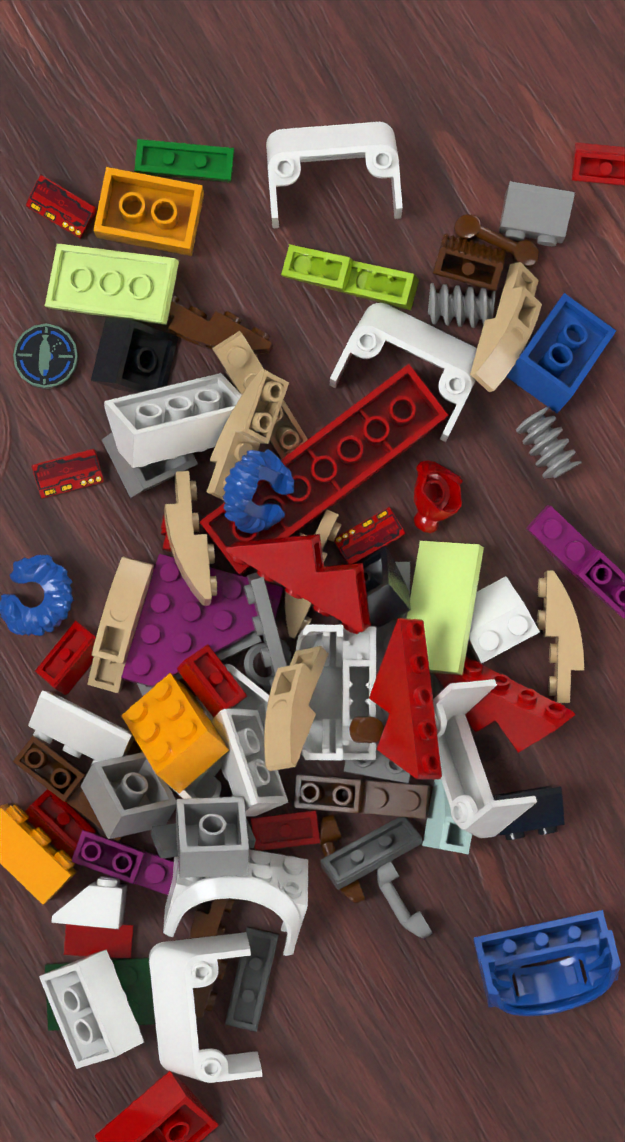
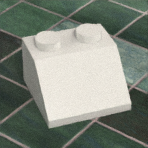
[468,576,540,664]
[51,876,127,929]

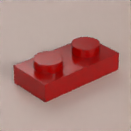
[251,810,320,851]

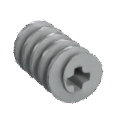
[428,283,495,328]
[516,406,582,479]

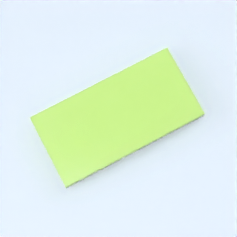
[45,243,179,325]
[407,541,484,675]

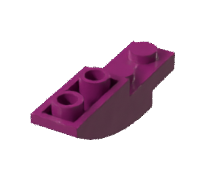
[526,505,625,619]
[71,830,197,906]

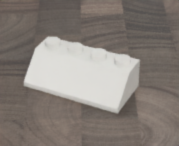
[104,373,242,468]

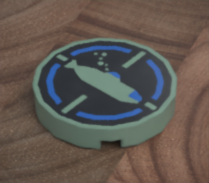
[13,324,79,389]

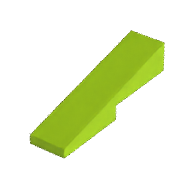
[281,244,419,311]

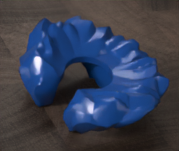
[223,449,294,534]
[0,555,74,636]

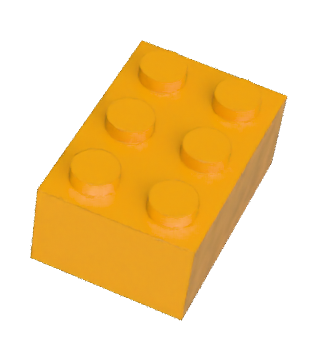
[93,167,204,256]
[121,673,229,794]
[0,804,77,905]

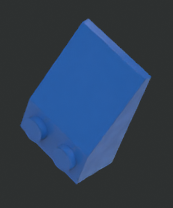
[506,293,616,414]

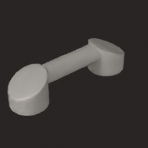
[377,861,433,939]

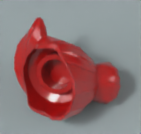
[414,460,463,533]

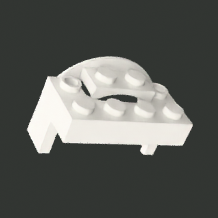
[163,849,308,956]

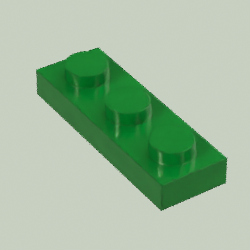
[134,139,234,183]

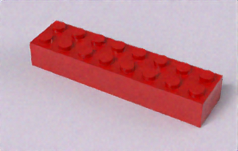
[199,364,449,576]

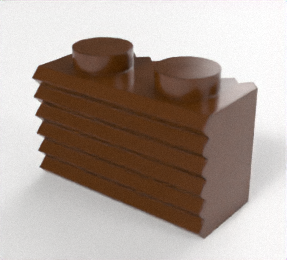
[433,233,506,291]

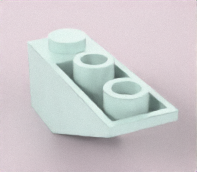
[422,779,472,854]

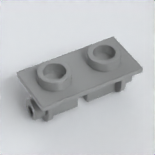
[344,744,410,784]

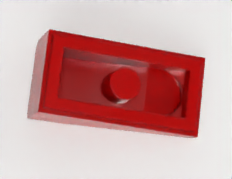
[64,924,134,958]

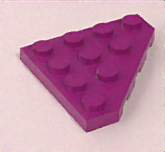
[121,554,285,688]

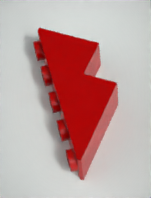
[226,534,371,634]
[369,618,442,779]
[434,657,575,753]

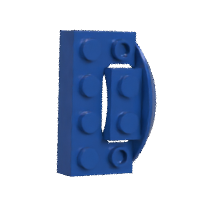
[474,910,621,1016]

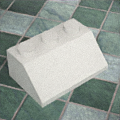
[28,690,135,765]
[211,709,288,817]
[39,949,144,1069]

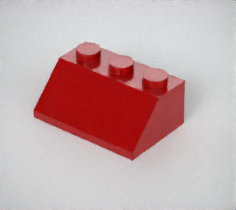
[94,1071,219,1142]

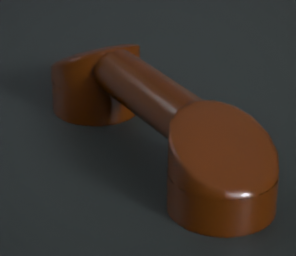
[454,214,539,269]
[349,716,385,743]
[320,814,365,903]

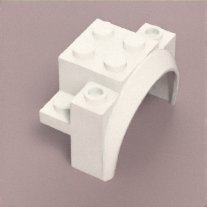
[296,625,376,760]

